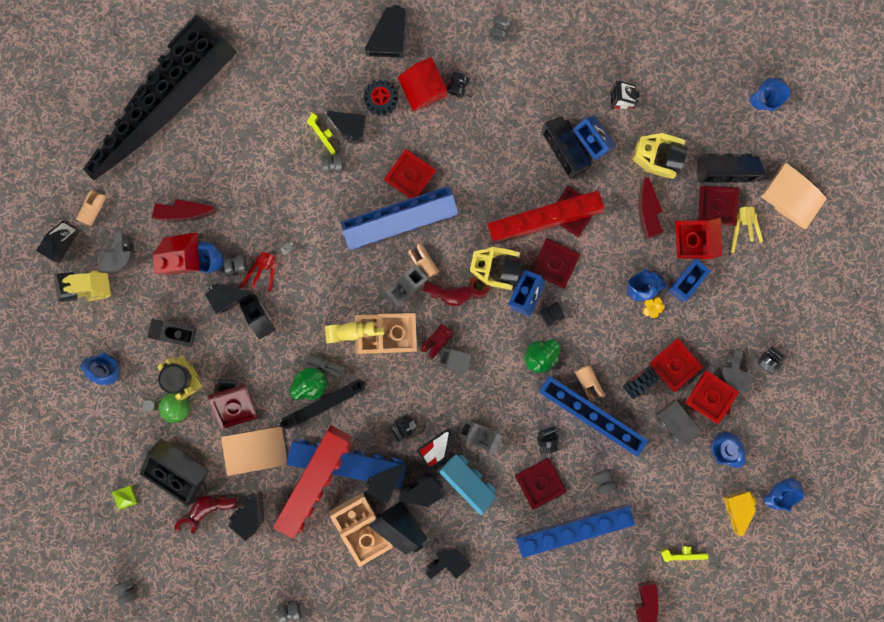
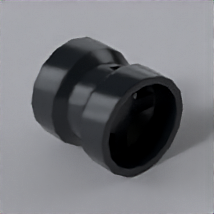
[446,72,470,98]
[539,302,565,327]

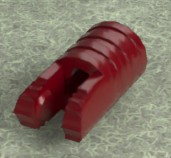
[420,323,454,360]

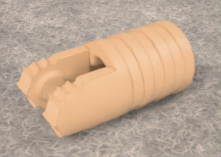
[76,190,106,227]
[408,243,440,279]
[575,365,605,402]

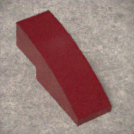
[639,176,663,240]
[152,199,216,222]
[634,580,659,622]

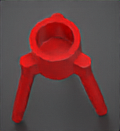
[239,252,277,292]

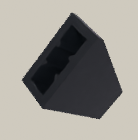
[365,5,405,58]
[369,501,428,555]

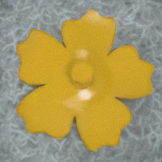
[642,296,665,318]

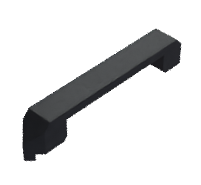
[279,379,366,429]

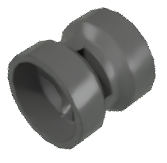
[489,15,513,42]
[322,153,343,174]
[223,254,247,276]
[592,469,617,494]
[112,579,138,605]
[277,600,301,622]

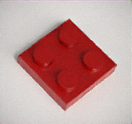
[384,149,437,199]
[648,338,703,392]
[684,370,739,425]

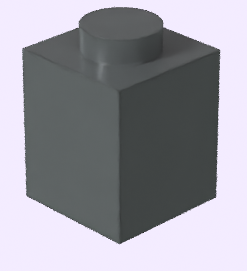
[438,348,471,373]

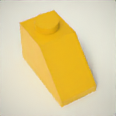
[723,490,756,536]

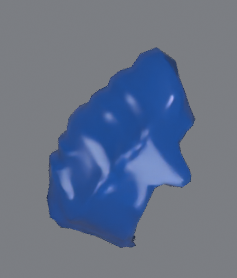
[750,78,791,111]
[198,241,224,273]
[627,269,666,301]
[80,352,121,385]
[711,431,746,468]
[763,478,805,512]

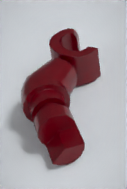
[423,277,490,306]
[174,495,237,535]

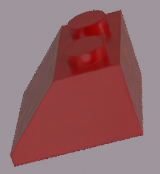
[397,57,447,111]
[675,218,723,259]
[153,233,200,275]

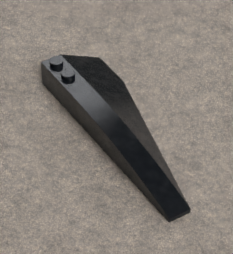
[83,15,237,180]

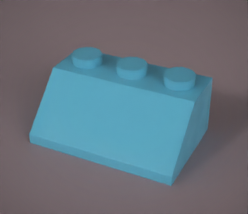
[439,453,497,515]

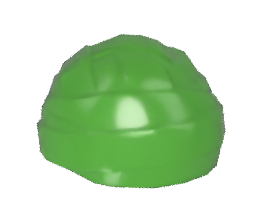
[159,393,190,424]

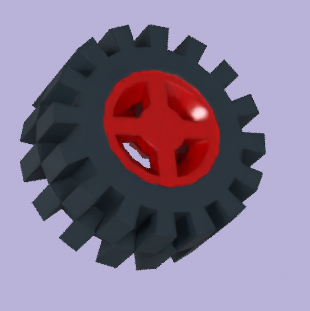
[364,79,398,116]
[623,366,660,399]

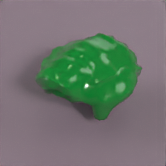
[523,339,561,373]
[289,368,328,400]

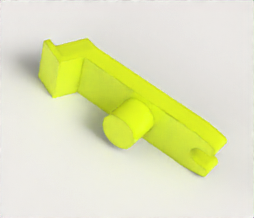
[306,112,336,156]
[659,546,709,562]

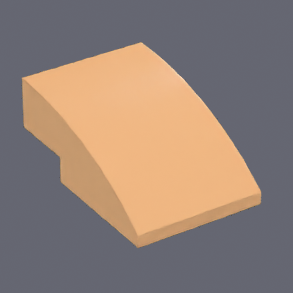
[760,163,827,230]
[354,313,417,354]
[221,427,288,476]
[329,492,393,567]

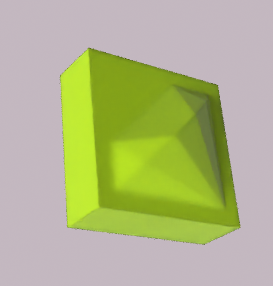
[112,485,138,510]

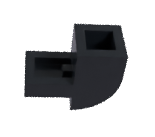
[426,547,471,579]

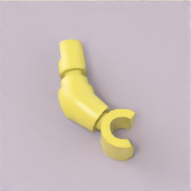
[325,321,385,344]

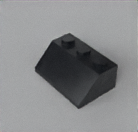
[541,116,592,180]
[697,153,765,183]
[139,438,209,506]

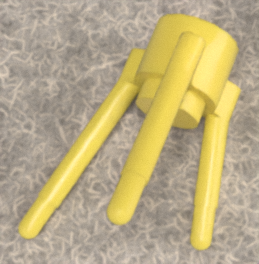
[731,207,763,253]

